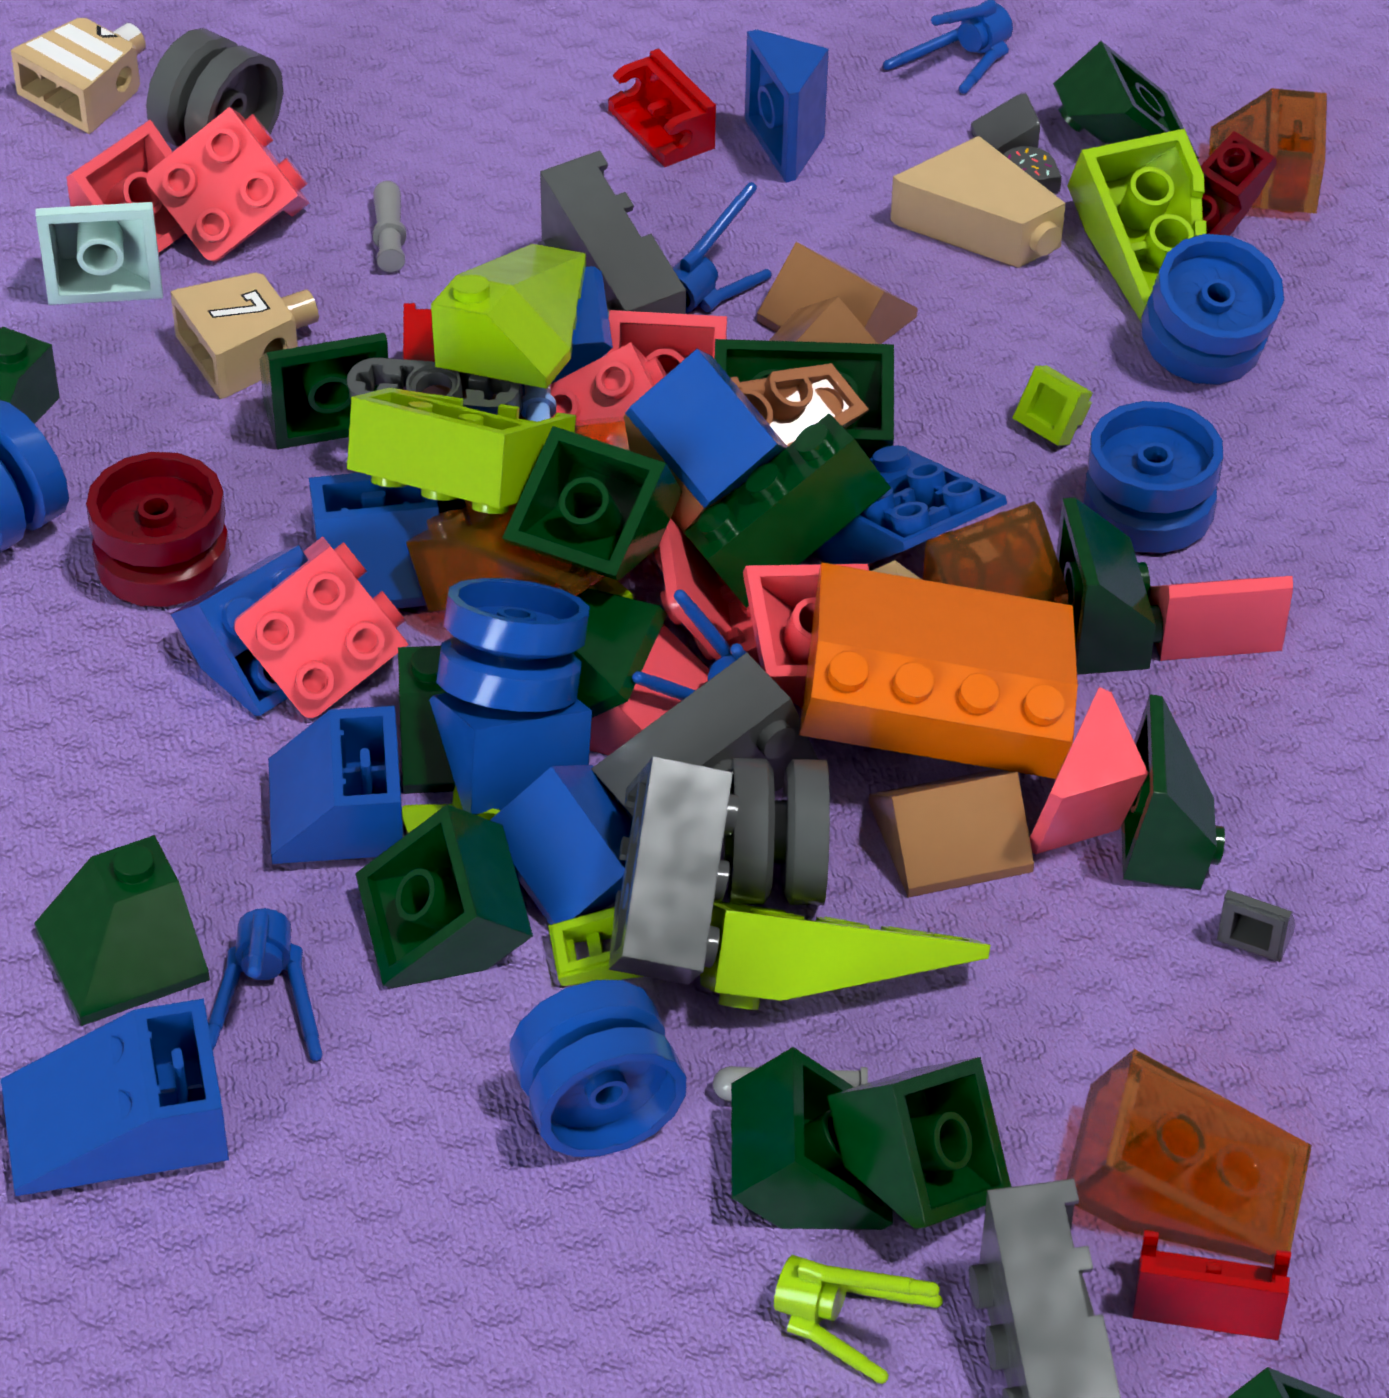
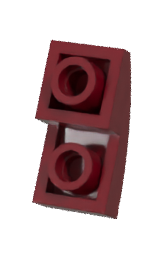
[1200,131,1277,236]

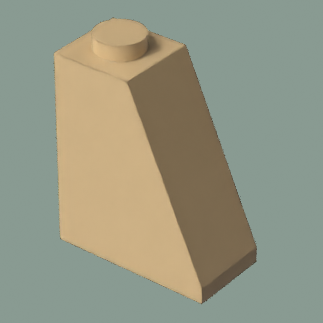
[890,136,1066,268]

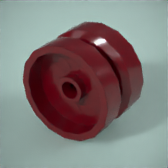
[86,452,230,607]

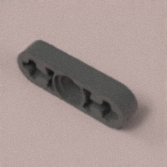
[347,358,523,415]

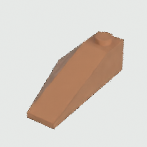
[624,363,869,534]

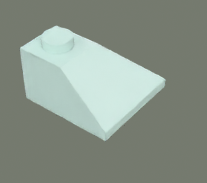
[36,202,163,305]

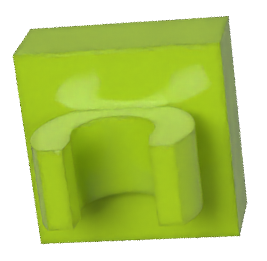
[1012,365,1093,446]

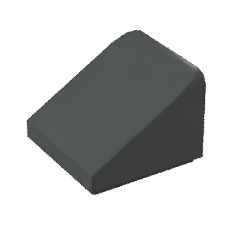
[971,93,1040,155]
[1217,890,1295,962]

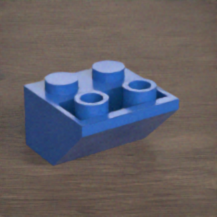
[309,473,448,609]
[170,545,308,716]
[268,706,404,864]

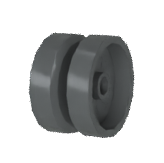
[146,28,283,147]
[723,758,830,906]

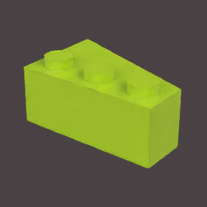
[347,388,576,514]

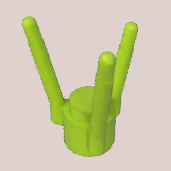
[774,1255,943,1384]

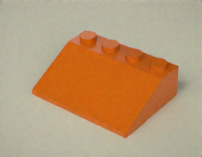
[799,562,1078,779]

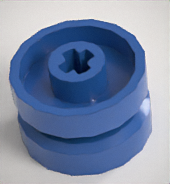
[1141,234,1284,385]
[0,400,69,553]
[1084,401,1223,553]
[436,578,589,712]
[509,980,687,1157]

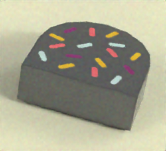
[1004,146,1062,193]

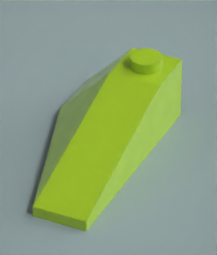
[1067,129,1207,321]
[431,244,586,389]
[700,901,990,1010]

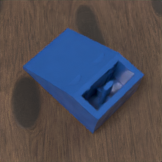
[813,445,1007,564]
[1,998,229,1197]

